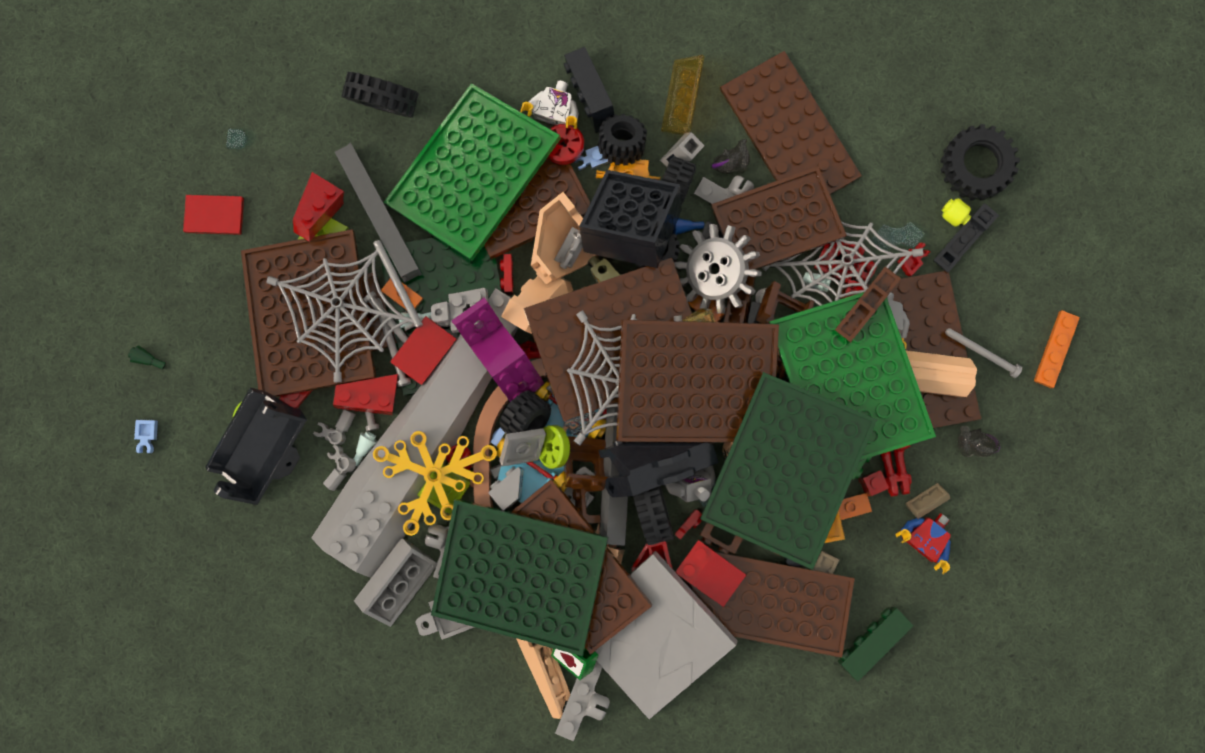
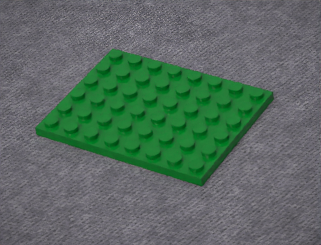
[384,83,561,261]
[769,292,936,460]

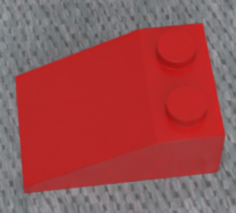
[675,539,746,607]

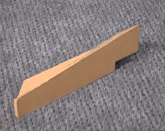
[516,638,570,719]

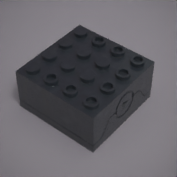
[579,170,682,268]

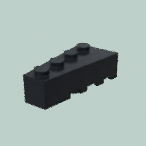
[563,47,615,133]

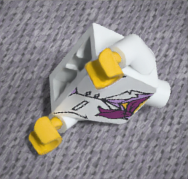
[521,81,579,129]

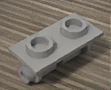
[554,227,583,269]

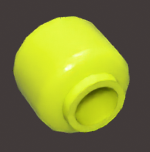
[941,198,971,227]

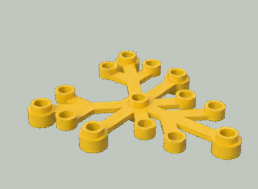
[373,431,497,536]

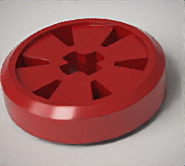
[547,124,584,165]

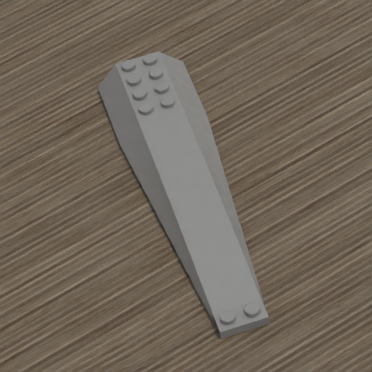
[311,288,518,578]

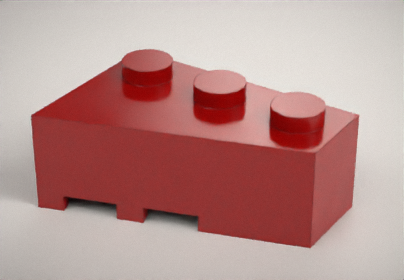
[293,172,344,242]
[333,374,398,415]

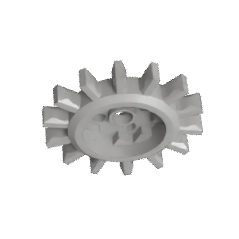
[674,224,762,314]

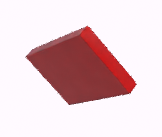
[183,195,244,235]
[390,316,457,386]

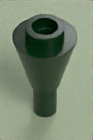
[128,345,166,370]

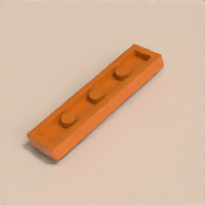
[1034,310,1080,388]

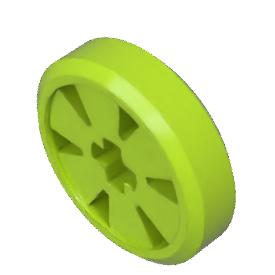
[539,425,570,469]

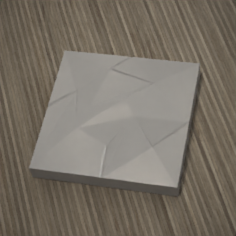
[595,551,738,719]

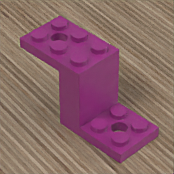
[452,298,545,402]

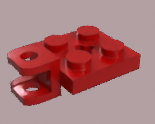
[814,241,877,284]

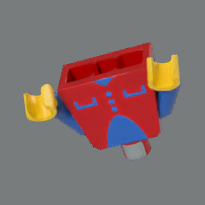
[895,513,951,574]

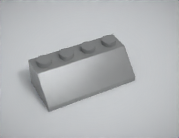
[354,538,437,627]

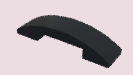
[933,203,999,273]

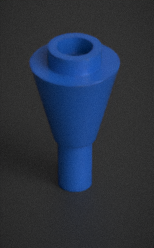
[673,218,704,235]

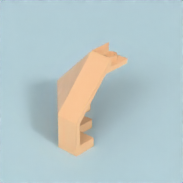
[531,192,599,284]
[501,272,573,334]

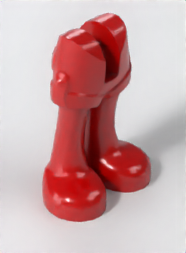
[880,445,912,497]

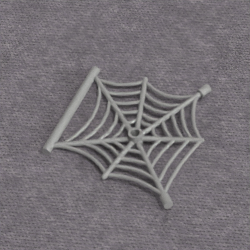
[762,221,923,306]
[267,240,423,383]
[567,310,682,445]

